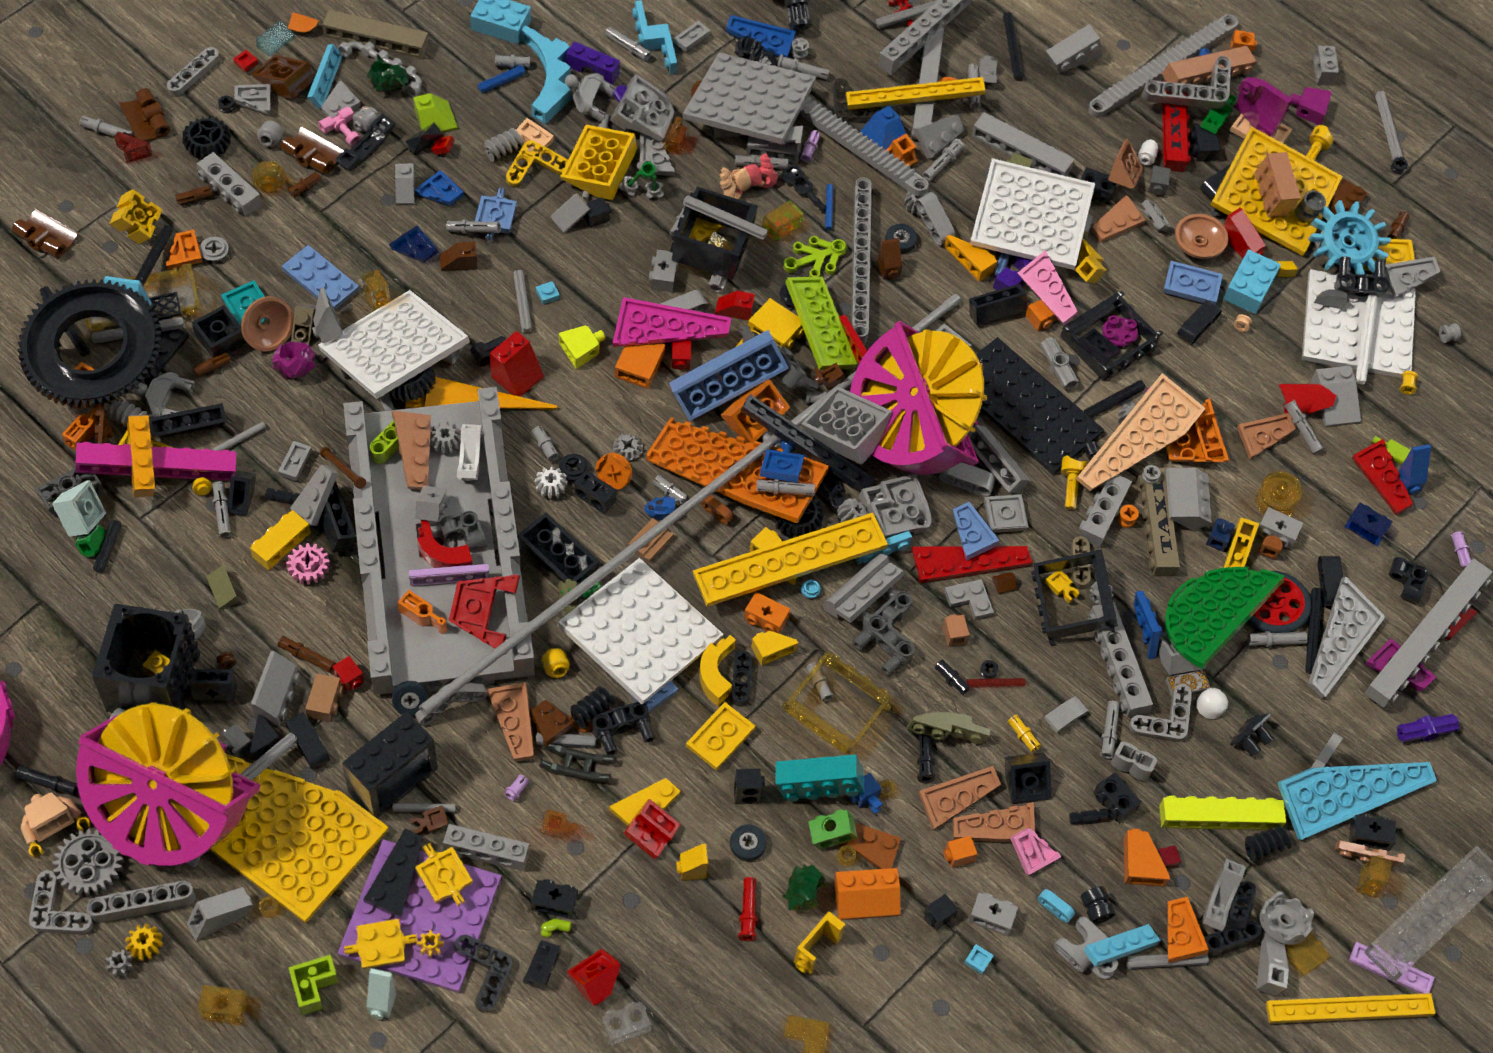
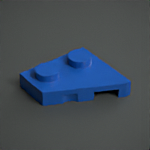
[414,170,464,206]

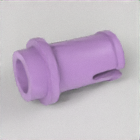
[504,775,529,801]

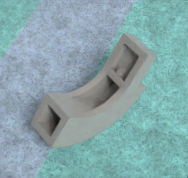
[1203,858,1246,931]

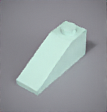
[367,969,396,1019]

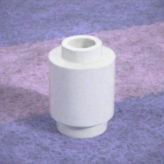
[1138,140,1158,165]

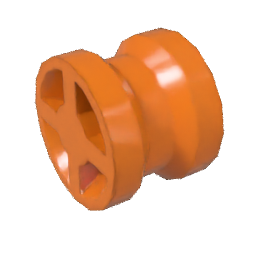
[1117,505,1139,528]

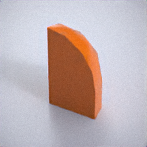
[288,12,319,32]

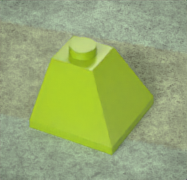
[413,93,458,133]

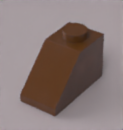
[877,238,902,280]
[440,241,477,271]

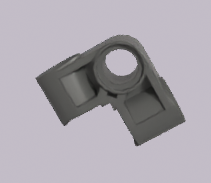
[440,511,487,550]

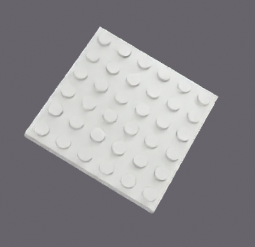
[970,159,1095,270]
[1302,269,1415,378]
[318,290,470,399]
[557,558,723,704]

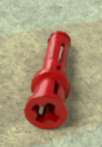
[738,877,758,942]

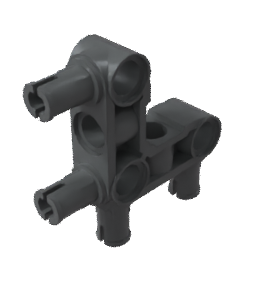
[739,325,818,393]
[852,587,915,676]

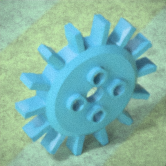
[1308,200,1391,275]

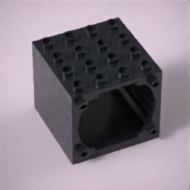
[92,603,200,713]

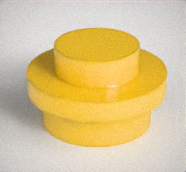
[193,477,212,496]

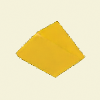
[1275,261,1298,277]

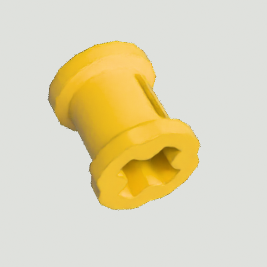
[1400,371,1418,395]

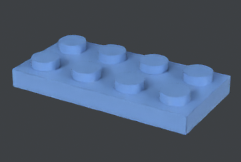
[281,245,360,310]

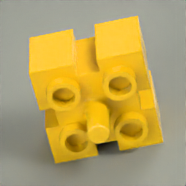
[109,189,163,244]

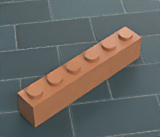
[1162,46,1257,85]

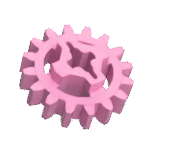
[286,543,330,585]

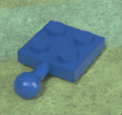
[760,440,804,483]

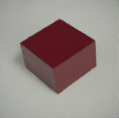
[1157,845,1181,869]

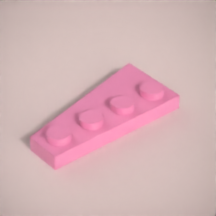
[1018,250,1078,325]

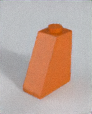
[1124,829,1170,887]

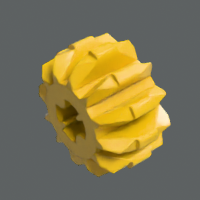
[125,923,163,961]

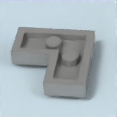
[944,579,994,620]

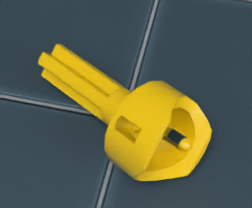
[1306,125,1334,161]
[1061,455,1087,510]

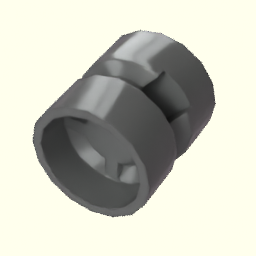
[1295,190,1326,223]

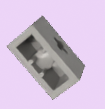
[649,250,678,292]
[415,486,449,522]
[1256,507,1303,549]
[968,893,1018,936]

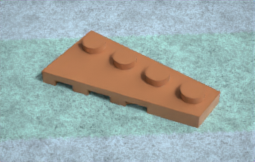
[392,411,431,490]

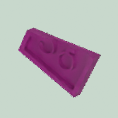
[1365,638,1436,692]

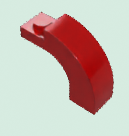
[417,520,473,568]

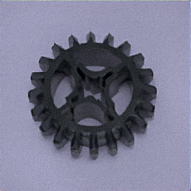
[182,116,231,159]
[388,367,436,402]
[772,496,824,538]

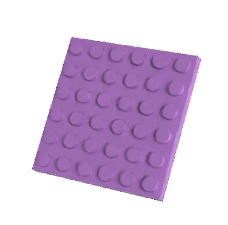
[338,840,502,993]

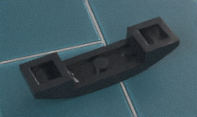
[334,113,396,170]

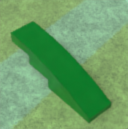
[1200,93,1238,134]

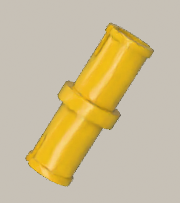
[1007,715,1042,753]

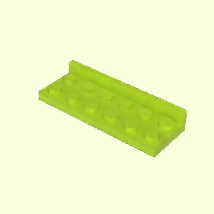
[785,277,857,375]

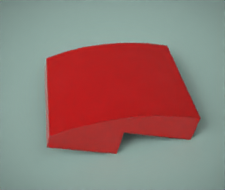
[623,799,681,859]

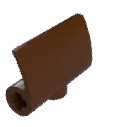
[119,88,170,142]
[281,127,344,175]
[12,209,78,259]

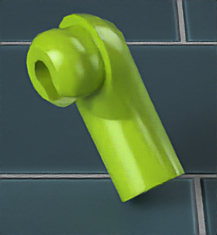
[541,918,572,937]

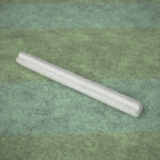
[1355,294,1378,385]

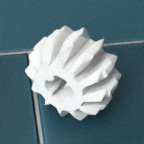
[535,466,567,499]

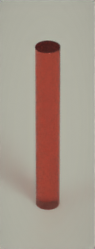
[965,678,1025,687]

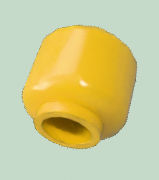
[541,648,570,678]

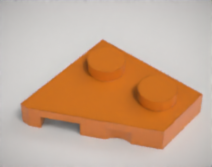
[166,230,202,270]

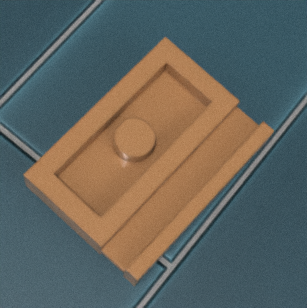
[628,518,674,563]

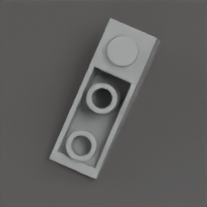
[1256,931,1289,996]

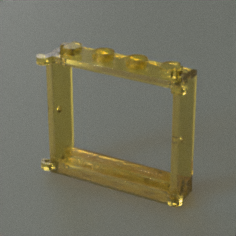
[782,651,892,755]

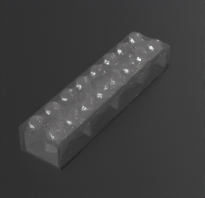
[1364,846,1493,983]

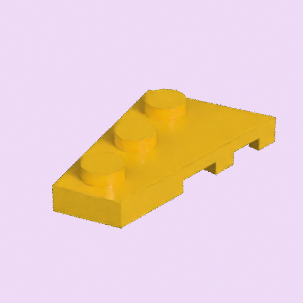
[609,778,681,826]

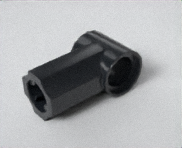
[470,336,506,367]

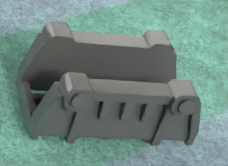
[35,467,102,519]

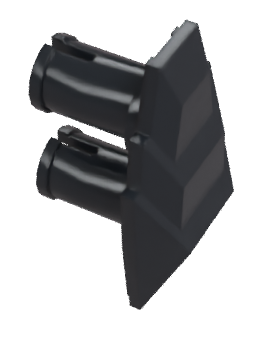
[1230,713,1274,757]

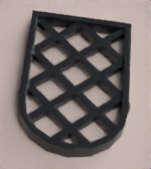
[149,292,182,321]

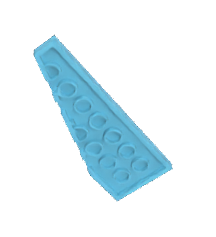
[1277,762,1437,840]

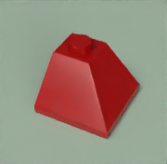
[567,948,621,1006]

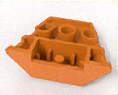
[1166,398,1229,462]

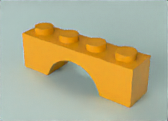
[127,416,155,497]

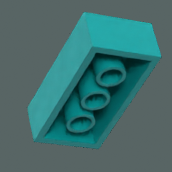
[776,754,865,801]

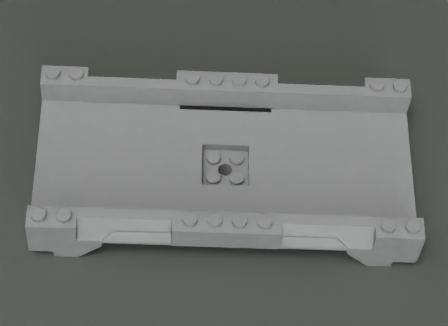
[343,387,534,695]

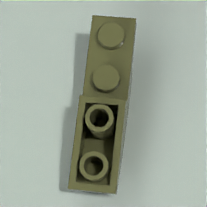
[907,712,990,744]

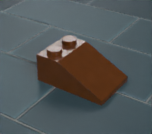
[251,55,315,99]

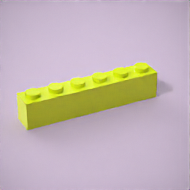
[1159,796,1286,830]

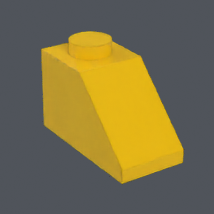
[751,631,798,666]
[676,844,708,881]

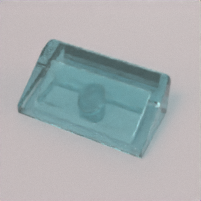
[256,21,294,56]

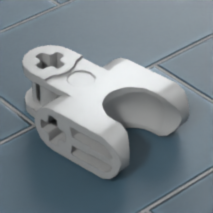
[1054,917,1118,980]

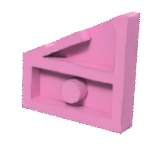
[1010,828,1061,875]

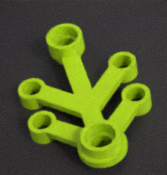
[783,236,847,277]

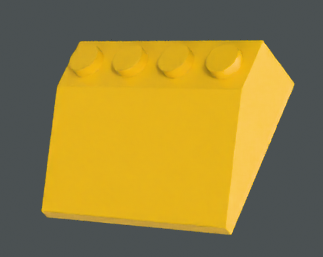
[560,125,637,200]

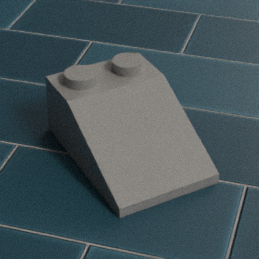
[1310,366,1361,427]

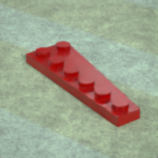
[911,546,1032,583]

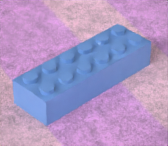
[669,330,789,421]

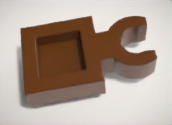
[410,805,449,835]

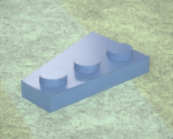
[953,502,999,561]

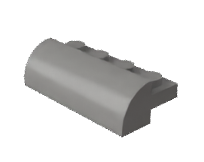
[823,554,904,623]

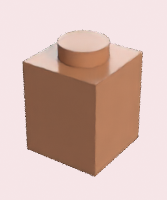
[942,614,969,647]

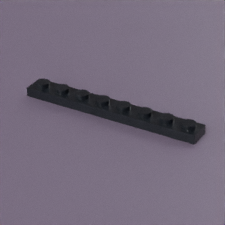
[740,394,875,492]

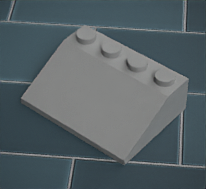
[801,386,893,465]

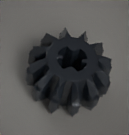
[734,36,764,62]

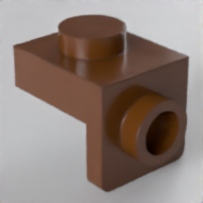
[814,362,846,390]

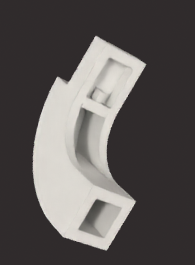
[457,424,482,481]

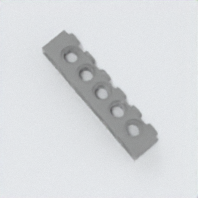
[1088,602,1153,718]

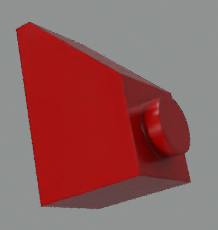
[715,291,755,320]

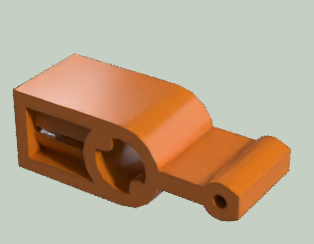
[62,404,103,451]
[397,590,447,634]

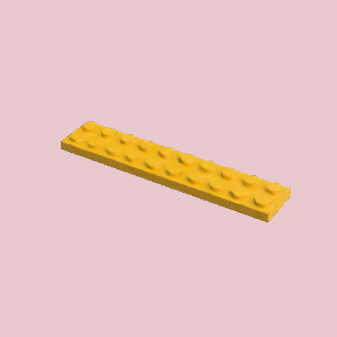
[693,512,888,607]

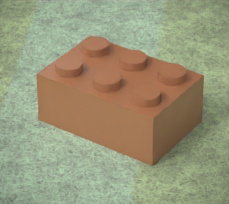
[1255,152,1301,217]

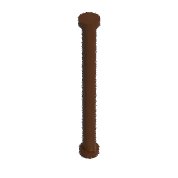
[320,447,366,489]

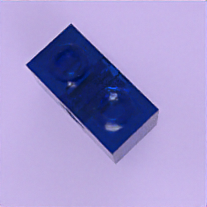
[1345,502,1393,546]

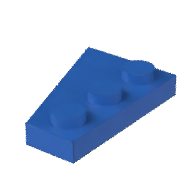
[1133,591,1162,660]

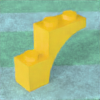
[1075,237,1107,283]

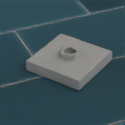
[984,494,1028,533]

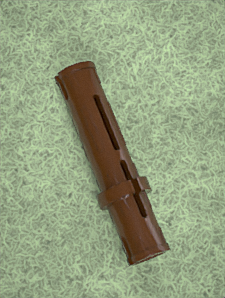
[277,636,336,673]

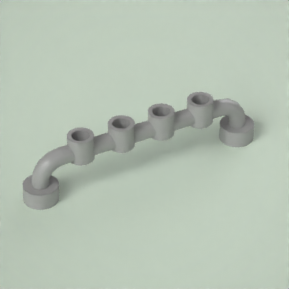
[337,41,422,97]

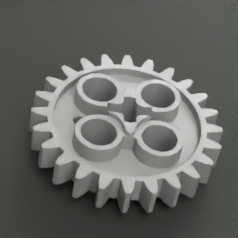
[53,829,124,896]

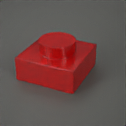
[233,49,259,73]
[432,135,455,155]

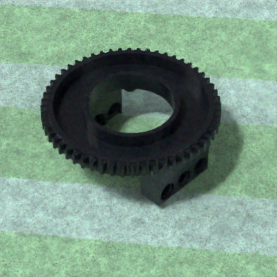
[18,279,163,409]

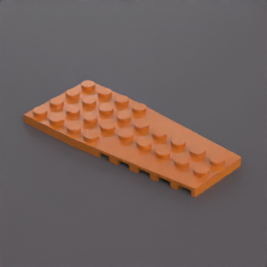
[646,417,829,523]

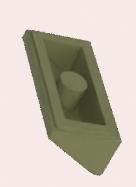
[206,565,238,610]

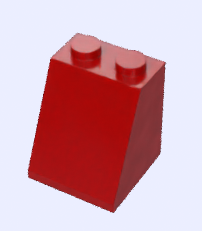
[490,331,544,397]

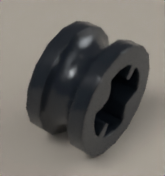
[218,96,235,113]
[1390,157,1408,174]
[980,660,999,679]

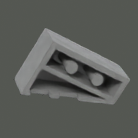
[1046,24,1103,74]
[746,126,803,164]

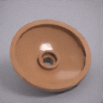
[1175,214,1228,259]
[241,296,294,351]

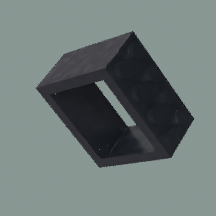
[670,186,758,280]
[342,711,438,818]

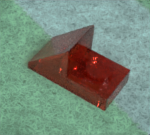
[114,131,152,163]

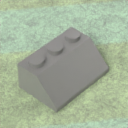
[1166,468,1212,531]
[251,651,300,727]

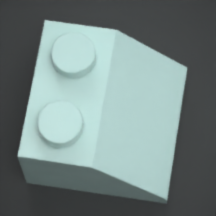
[52,480,106,537]

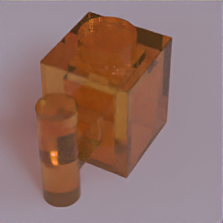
[664,117,687,154]
[539,809,579,838]

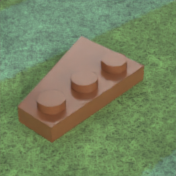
[1091,195,1146,243]
[1334,840,1406,869]

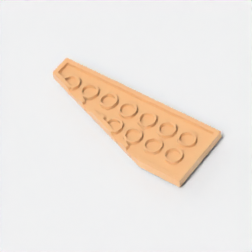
[1076,373,1205,491]

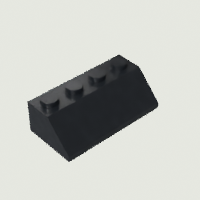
[517,513,599,585]

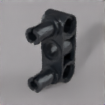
[1334,256,1390,297]
[592,702,655,756]

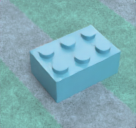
[470,0,531,45]
[1223,249,1281,314]

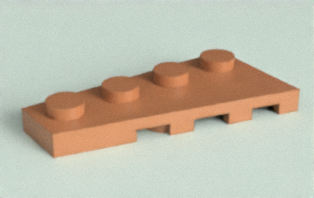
[486,682,535,762]
[918,766,1001,830]
[952,802,1035,842]

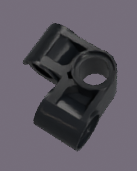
[1388,557,1429,604]

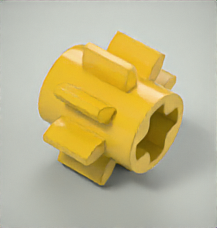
[417,930,444,959]

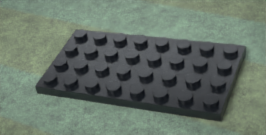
[976,337,1104,475]

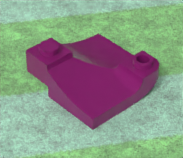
[1234,77,1292,138]

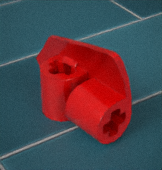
[1279,384,1337,414]

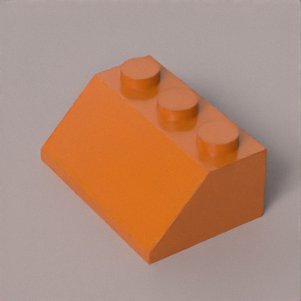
[721,379,790,443]
[834,868,900,920]

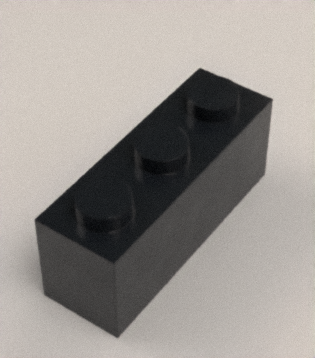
[969,284,1027,325]

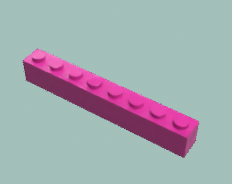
[75,442,236,481]

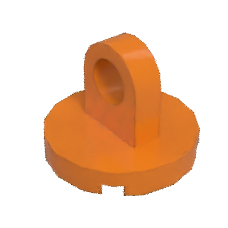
[595,453,632,490]

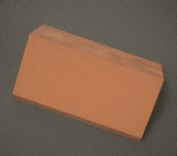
[1108,138,1143,189]

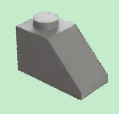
[395,164,415,205]

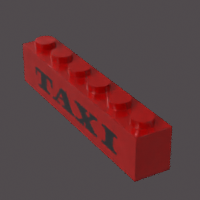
[1162,79,1190,172]

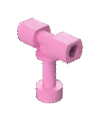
[319,106,361,147]

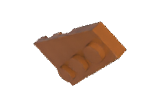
[842,823,901,869]

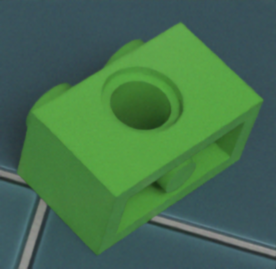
[809,809,858,850]

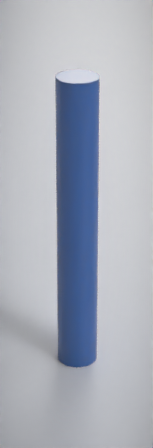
[825,184,833,231]

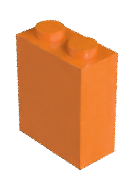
[615,343,665,389]

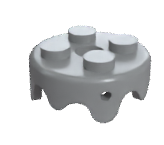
[1260,891,1314,945]

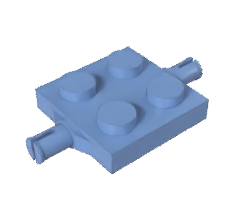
[475,188,517,241]

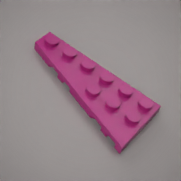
[612,297,731,347]

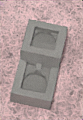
[1044,696,1089,733]

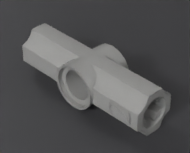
[1040,337,1079,390]

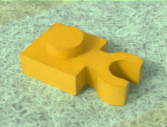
[1045,570,1080,603]

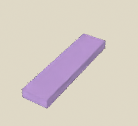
[409,564,489,586]
[1349,942,1435,994]

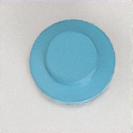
[801,579,821,599]

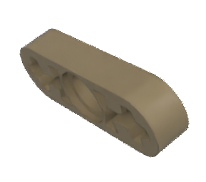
[1071,536,1091,589]

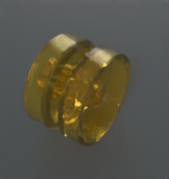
[1255,471,1303,516]

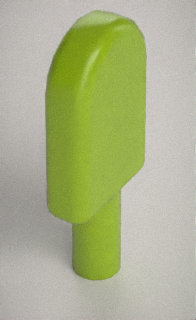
[1372,436,1410,465]

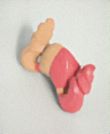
[720,154,778,199]

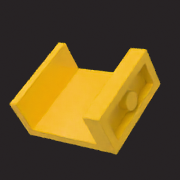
[748,298,804,350]
[794,911,845,975]

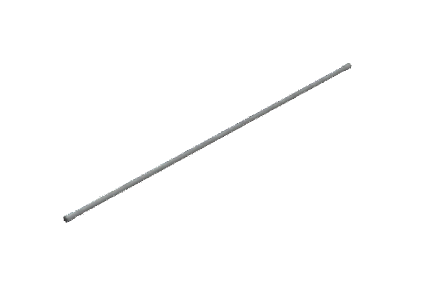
[419,294,961,716]

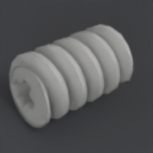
[484,128,524,162]
[109,397,153,428]

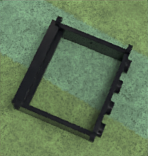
[1060,291,1163,381]
[1031,549,1118,645]

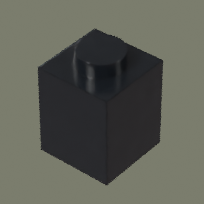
[584,197,612,228]
[924,894,958,930]

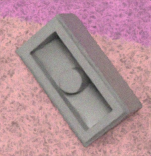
[551,194,591,233]

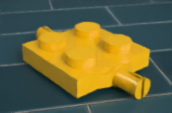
[415,843,473,907]
[344,919,418,970]

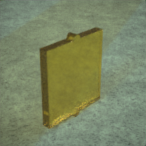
[1285,932,1331,976]

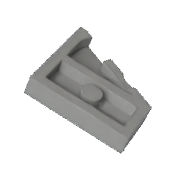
[321,81,361,118]
[234,84,271,115]

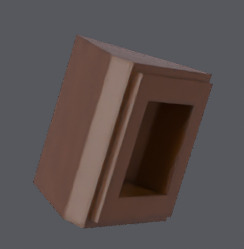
[992,572,1017,594]

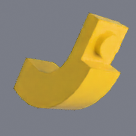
[699,635,736,706]

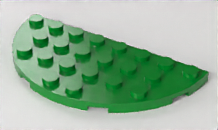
[1165,567,1285,669]

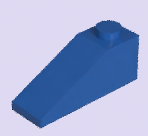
[1398,444,1431,495]

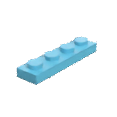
[307,44,343,109]
[1083,924,1160,967]

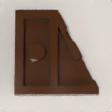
[531,700,574,747]

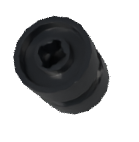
[1080,886,1116,924]

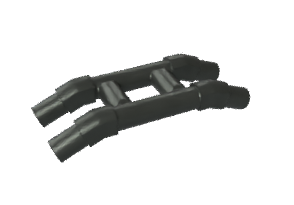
[539,743,616,783]

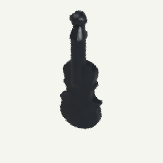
[781,165,827,211]
[820,476,845,523]

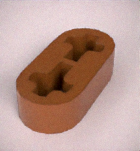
[700,495,734,525]

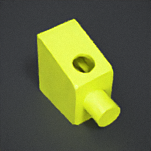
[559,325,605,369]

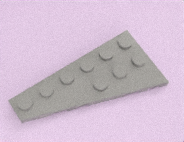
[1308,577,1385,698]

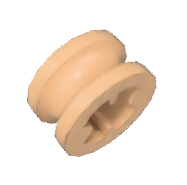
[1234,314,1252,332]

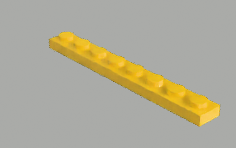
[846,77,985,110]
[1265,993,1435,1024]

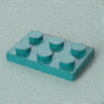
[221,280,265,326]

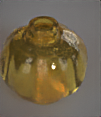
[252,161,286,193]

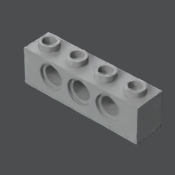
[197,152,262,217]
[1078,475,1132,548]
[443,824,530,872]

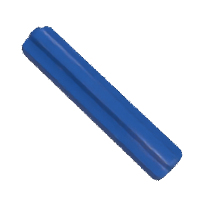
[478,65,525,93]

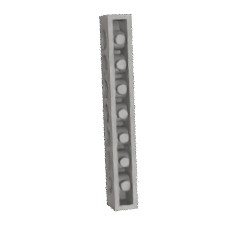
[878,0,974,75]

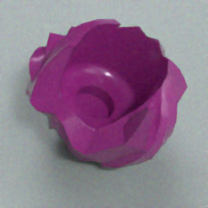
[272,341,316,379]

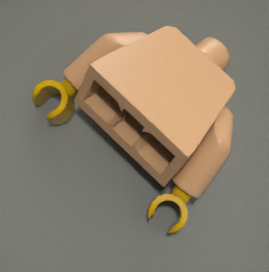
[21,793,90,858]

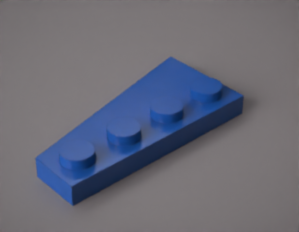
[726,15,796,58]

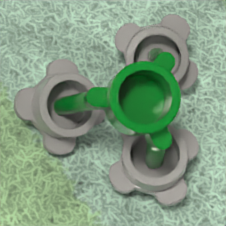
[619,157,663,198]

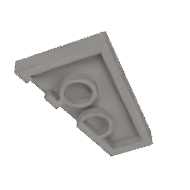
[913,115,965,158]
[639,132,675,176]
[1385,257,1441,298]
[290,464,338,526]

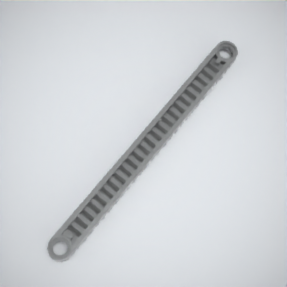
[1088,15,1238,117]
[798,96,929,196]

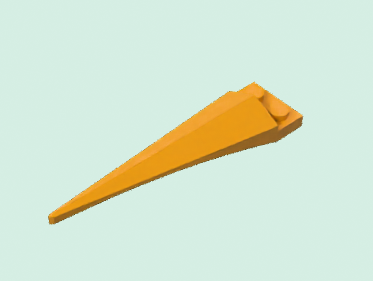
[405,377,558,410]

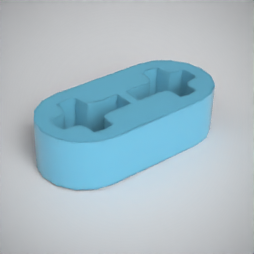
[1037,889,1075,923]

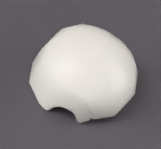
[1196,688,1229,719]

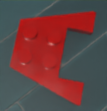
[449,575,520,649]

